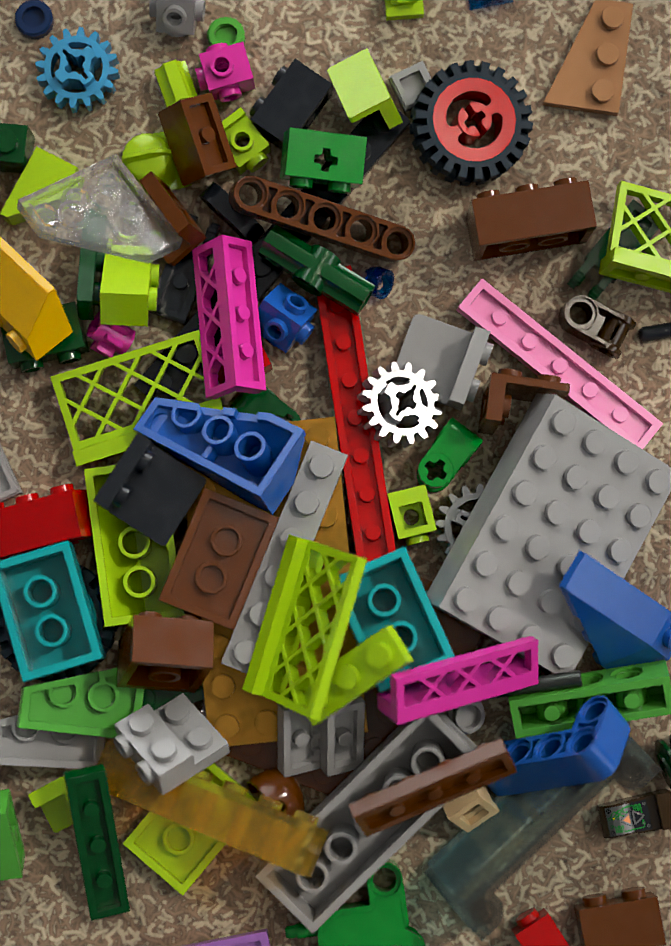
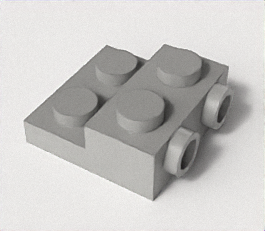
[113,693,230,795]

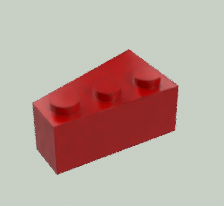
[0,484,93,561]

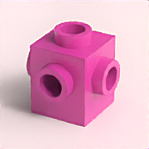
[195,42,256,102]

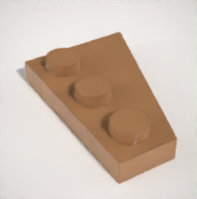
[542,0,634,116]

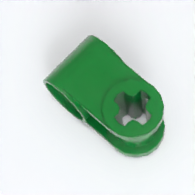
[417,417,484,493]

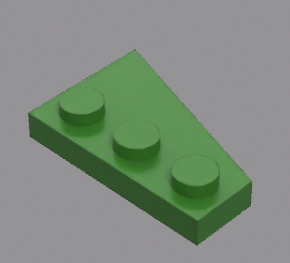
[16,667,144,738]

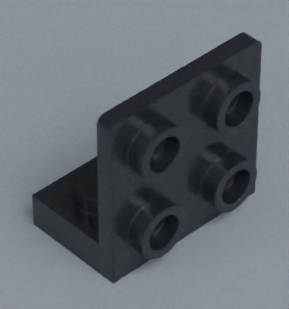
[93,432,207,546]

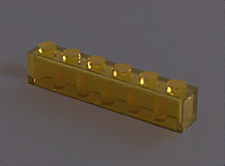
[97,740,329,878]

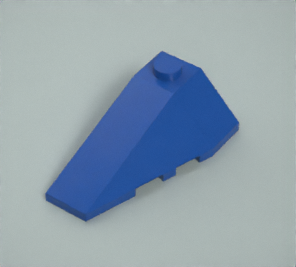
[133,397,306,515]
[559,550,671,669]

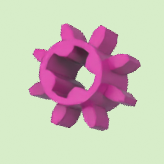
[87,312,135,358]

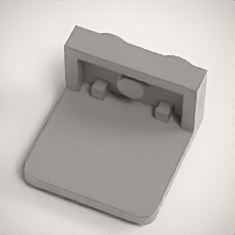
[392,314,494,411]

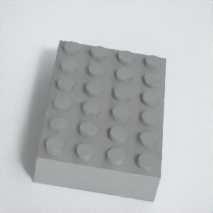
[426,393,671,674]

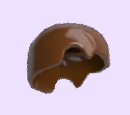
[247,768,305,827]

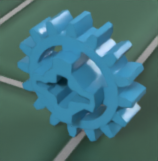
[35,27,120,113]

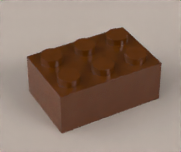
[466,177,597,261]

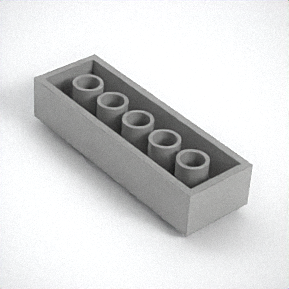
[255,712,477,934]

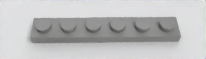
[221,440,348,674]

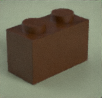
[574,886,666,946]

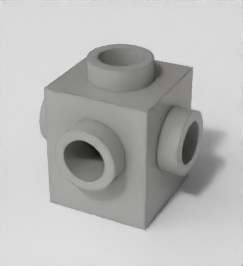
[149,0,205,37]

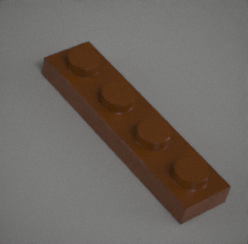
[349,738,517,837]

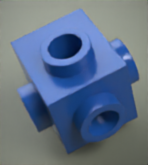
[258,283,318,353]

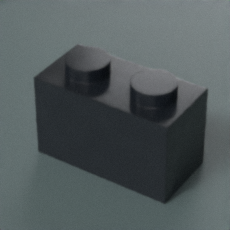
[249,58,333,150]

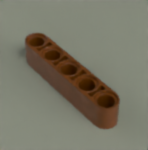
[228,176,415,262]

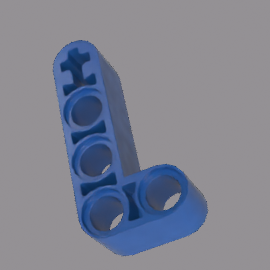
[487,695,630,796]

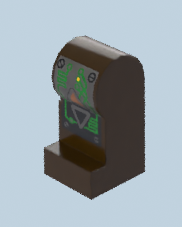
[597,788,671,838]

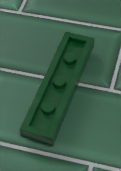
[63,763,130,921]

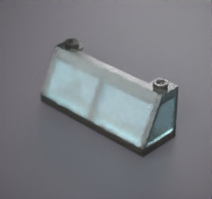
[420,736,661,941]

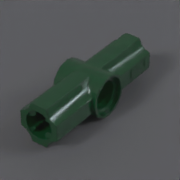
[258,225,375,316]

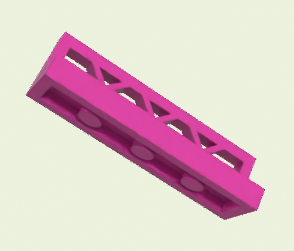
[192,235,266,399]
[377,636,538,725]

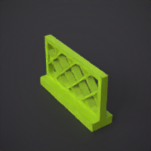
[599,180,671,293]
[50,330,225,466]
[242,534,367,720]

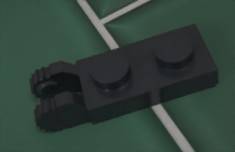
[149,214,221,326]

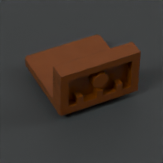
[477,369,570,435]

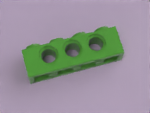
[509,660,671,738]

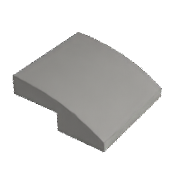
[277,697,365,777]

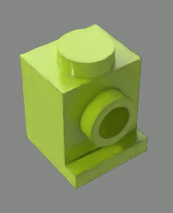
[222,107,271,175]
[387,485,437,546]

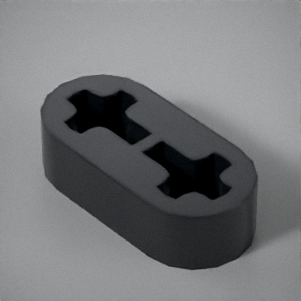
[200,182,265,245]

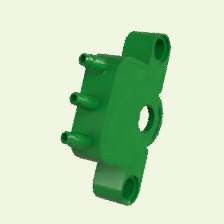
[285,859,426,946]

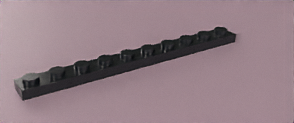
[134,109,411,401]

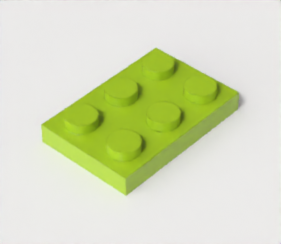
[123,763,260,896]

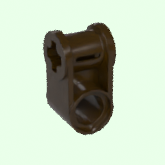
[558,295,636,359]

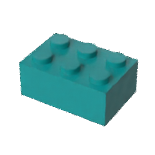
[0,541,106,682]
[339,546,455,693]

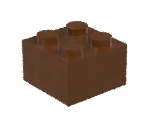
[117,611,214,693]

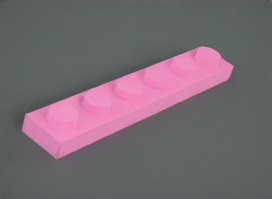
[456,278,663,449]

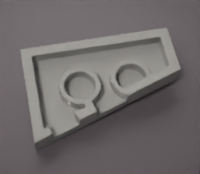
[0,715,105,769]

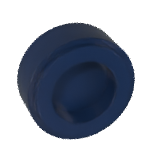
[15,0,54,39]

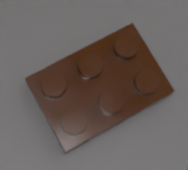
[159,488,279,630]

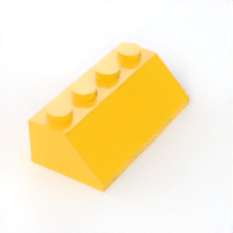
[0,237,73,361]

